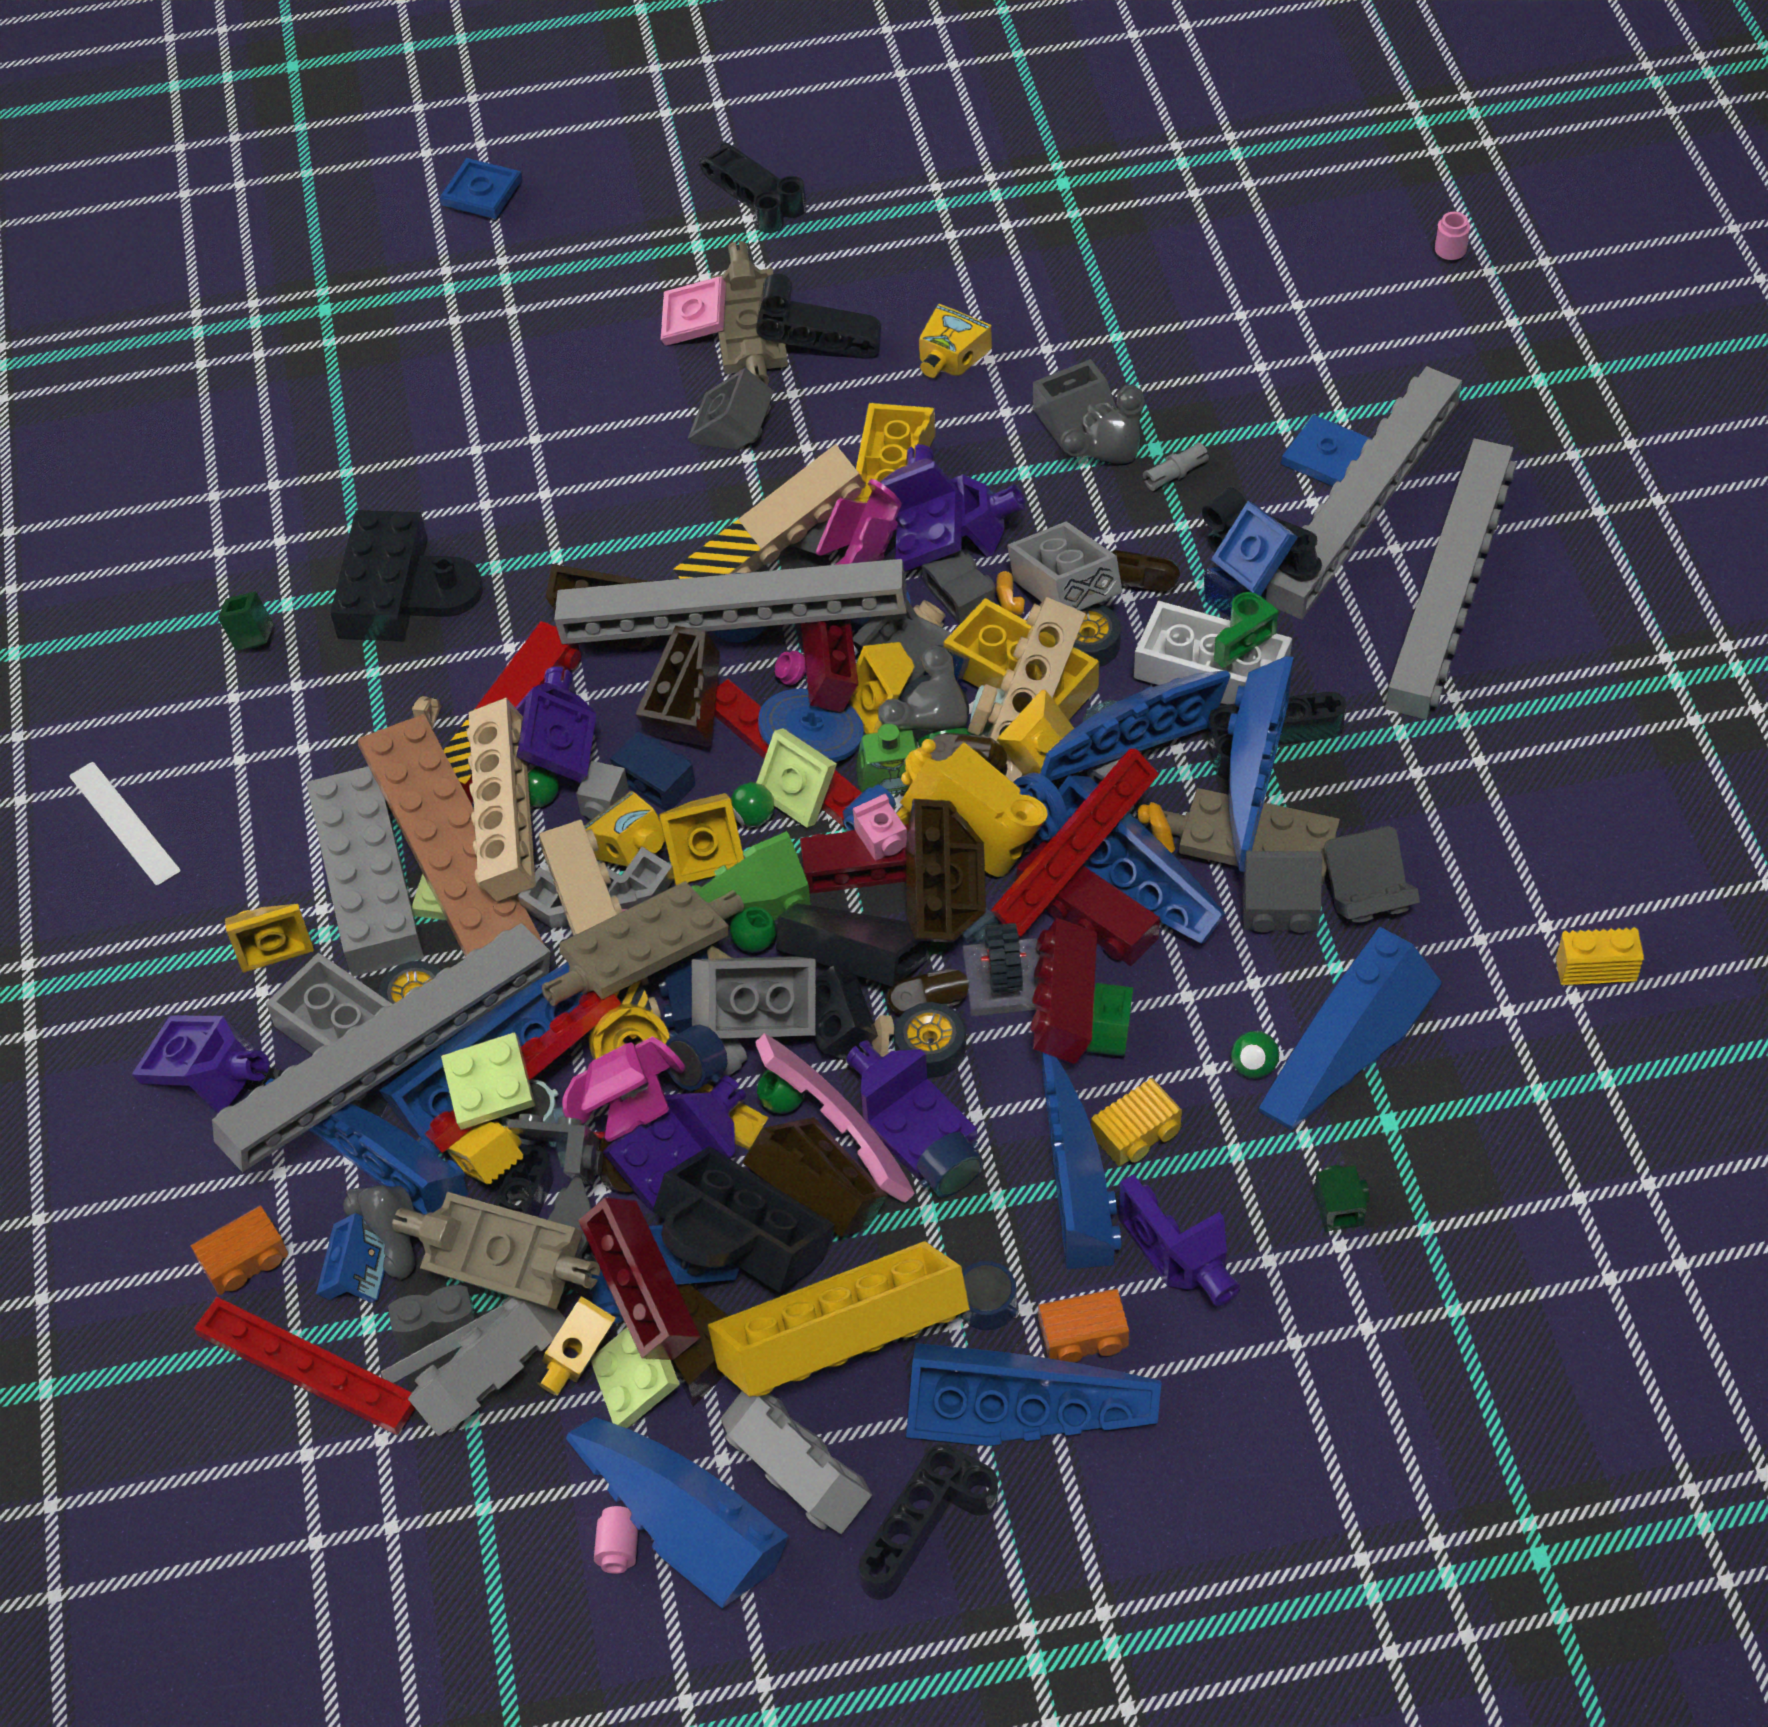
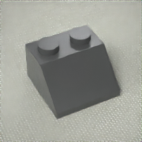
[687,367,774,450]
[1242,851,1322,933]

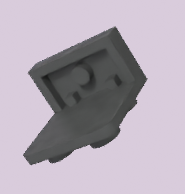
[853,599,951,685]
[1324,826,1420,922]
[508,1114,603,1185]

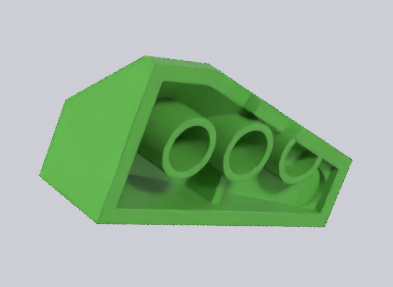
[692,831,811,927]

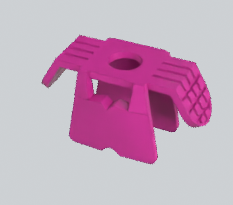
[816,479,902,565]
[562,1037,686,1142]

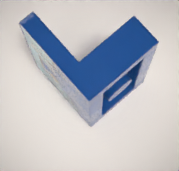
[316,1213,385,1303]

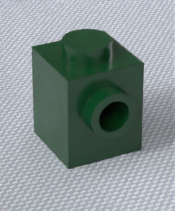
[218,591,274,651]
[1314,1165,1369,1232]

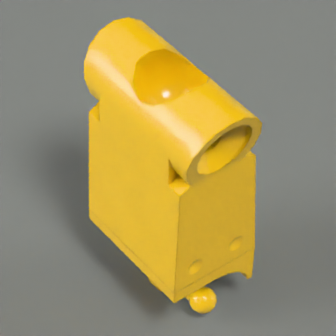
[900,739,1048,877]

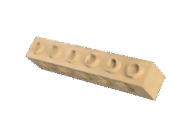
[981,597,1086,782]
[467,698,536,901]

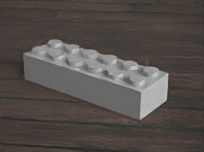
[306,766,424,977]

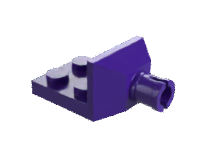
[880,444,962,572]
[950,474,1025,557]
[515,667,597,783]
[132,1015,270,1113]
[846,1041,977,1180]
[603,1076,746,1211]
[1119,1174,1241,1306]

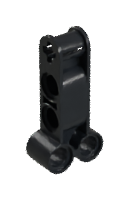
[699,142,807,233]
[1202,487,1322,577]

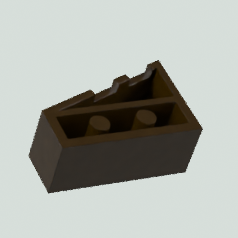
[635,626,720,747]
[742,1117,888,1237]
[671,1283,728,1407]

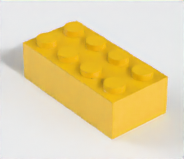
[943,598,1099,720]

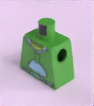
[856,724,919,795]

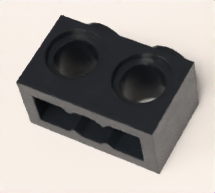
[815,966,878,1060]

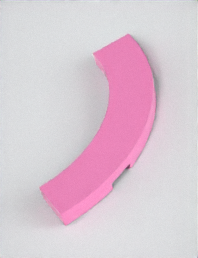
[755,1033,915,1203]

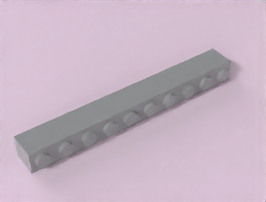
[1266,366,1462,620]
[1385,438,1517,720]
[554,559,907,644]
[212,923,550,1172]

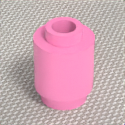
[1435,212,1470,260]
[594,1506,638,1574]

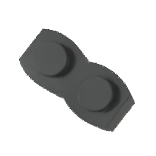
[922,551,996,623]
[388,1285,476,1354]

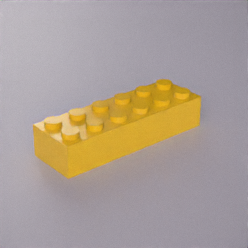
[708,1241,970,1397]

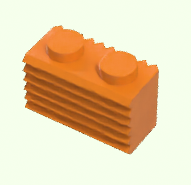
[190,1205,288,1295]
[1038,1288,1129,1363]

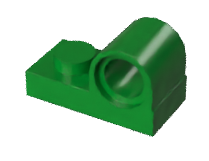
[1214,592,1279,668]
[1087,983,1133,1057]

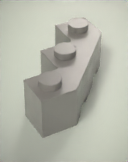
[518,847,674,928]
[408,1296,566,1436]
[720,1391,872,1534]

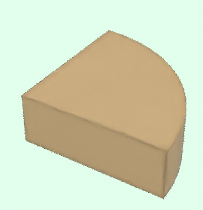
[967,684,998,736]
[412,696,442,728]
[870,1015,894,1057]

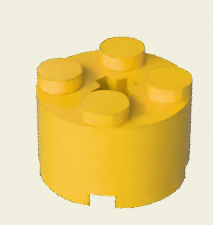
[589,1003,670,1075]

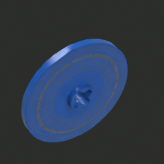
[758,688,864,762]

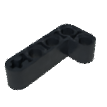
[756,274,881,358]
[1207,692,1347,780]
[477,1145,554,1299]
[859,1444,998,1600]

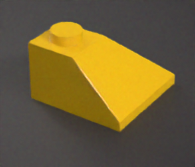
[848,642,915,734]
[997,690,1075,775]
[659,793,744,885]
[225,904,314,973]

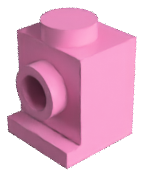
[853,794,907,861]

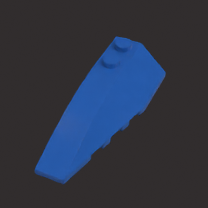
[1228,656,1294,872]
[1040,670,1231,781]
[1058,775,1226,943]
[1258,927,1442,1130]
[379,962,584,1154]
[1042,1052,1121,1269]
[265,1078,468,1215]
[906,1343,1162,1446]
[566,1417,789,1608]

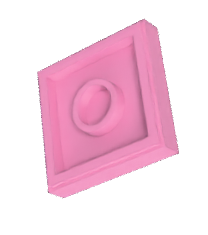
[661,276,726,346]

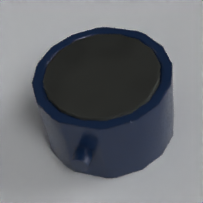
[666,1024,728,1091]
[917,1132,984,1197]
[960,1261,1019,1330]

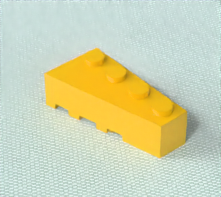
[854,403,935,503]

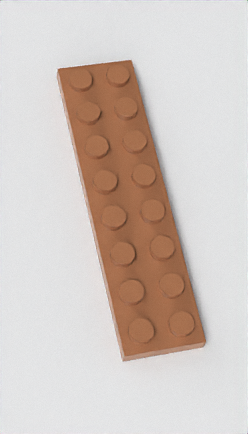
[358,714,544,957]

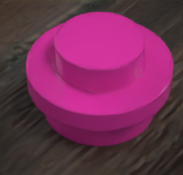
[775,651,806,686]

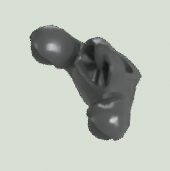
[1060,384,1145,465]
[878,645,967,730]
[343,1185,415,1280]

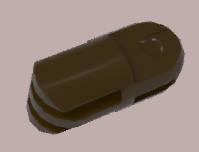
[1111,550,1180,591]
[931,733,1007,770]
[887,969,969,1015]

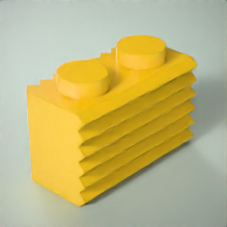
[1556,927,1644,985]
[1091,1078,1182,1167]
[447,1121,523,1184]

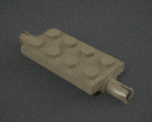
[710,241,788,385]
[1149,788,1340,885]
[542,881,744,1006]
[392,1192,600,1309]

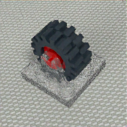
[963,923,1040,1016]

